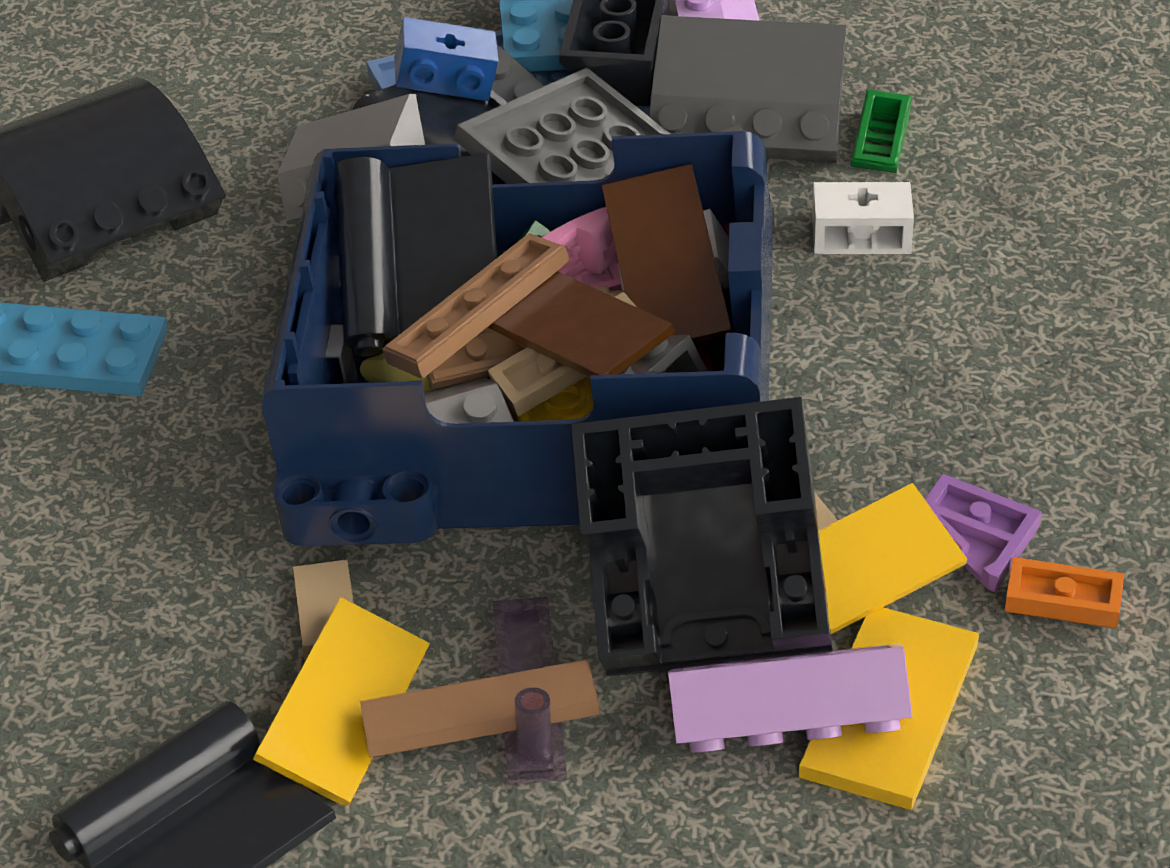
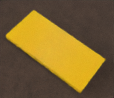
[819,483,967,634]
[253,597,430,806]

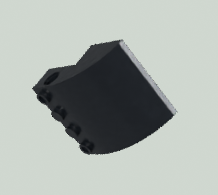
[0,77,226,282]
[571,397,833,676]

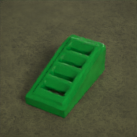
[851,89,912,173]

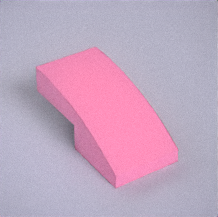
[541,207,618,278]

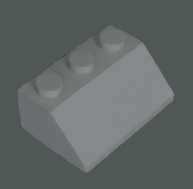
[277,94,425,221]

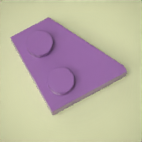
[925,474,1042,592]

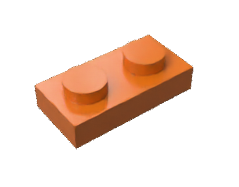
[1005,557,1125,629]

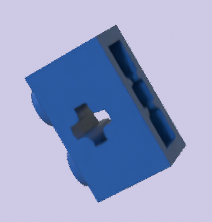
[394,17,498,101]

